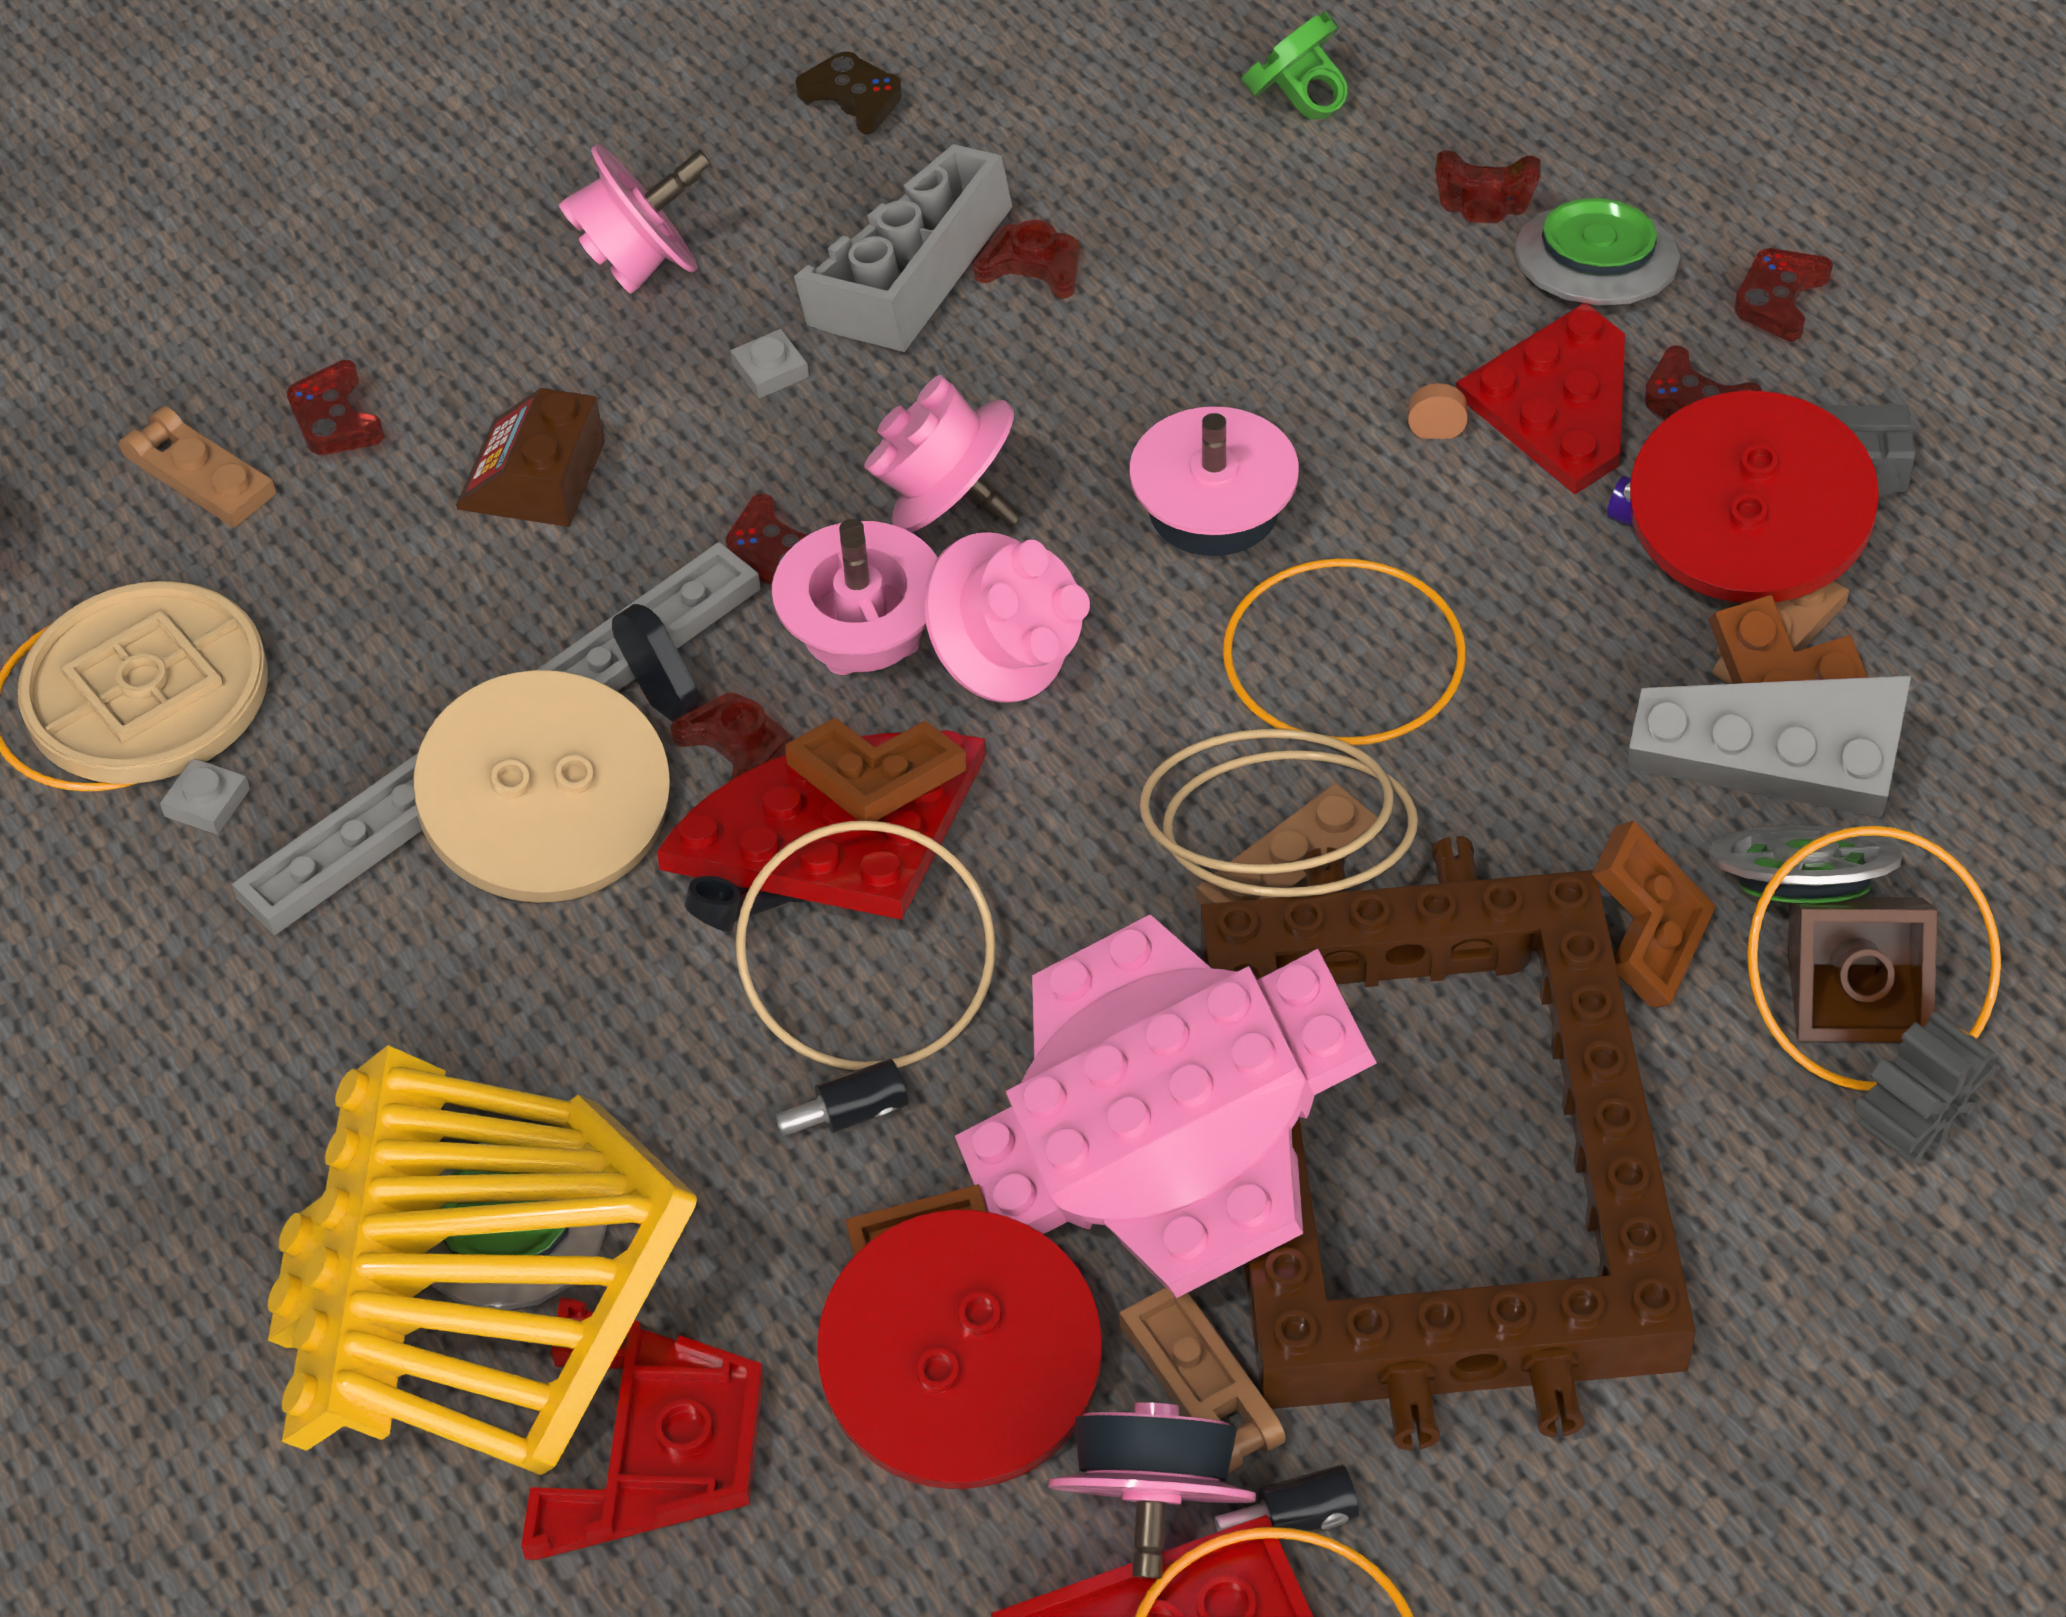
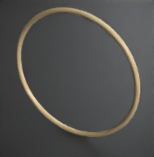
[1140,729,1393,874]
[1163,750,1418,897]
[736,821,996,1071]

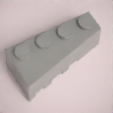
[794,144,1012,352]
[1628,676,1911,818]

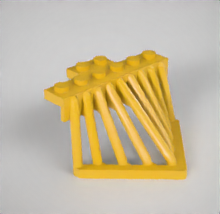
[268,1045,697,1475]

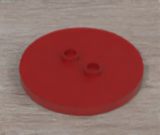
[1630,391,1879,603]
[817,1210,1102,1489]

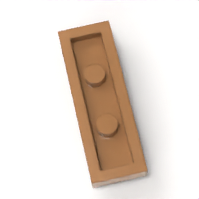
[1196,782,1378,904]

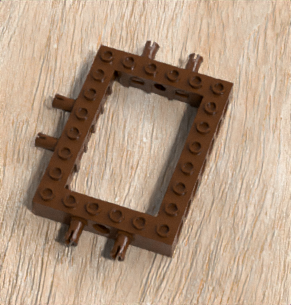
[1201,836,1696,1450]

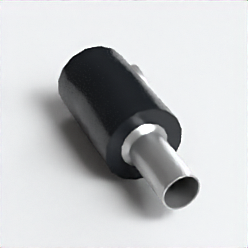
[776,1058,908,1136]
[1214,1464,1359,1540]

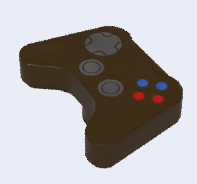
[795,51,902,134]

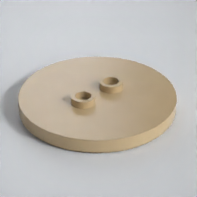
[18,581,268,784]
[414,670,670,903]

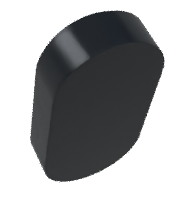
[612,604,699,722]

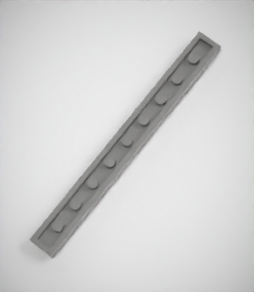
[231,542,761,936]

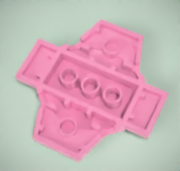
[955,914,1377,1298]

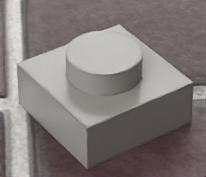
[730,329,809,399]
[160,759,250,835]

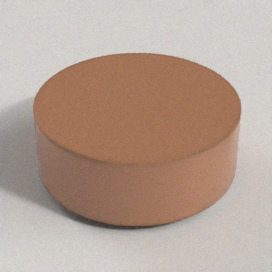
[1408,383,1468,439]

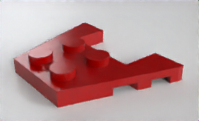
[521,1297,764,1560]

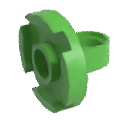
[1241,10,1348,120]

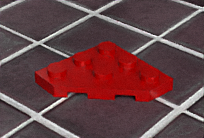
[1456,303,1625,494]

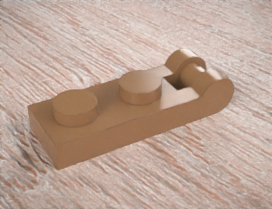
[118,406,276,528]
[1119,1287,1286,1474]

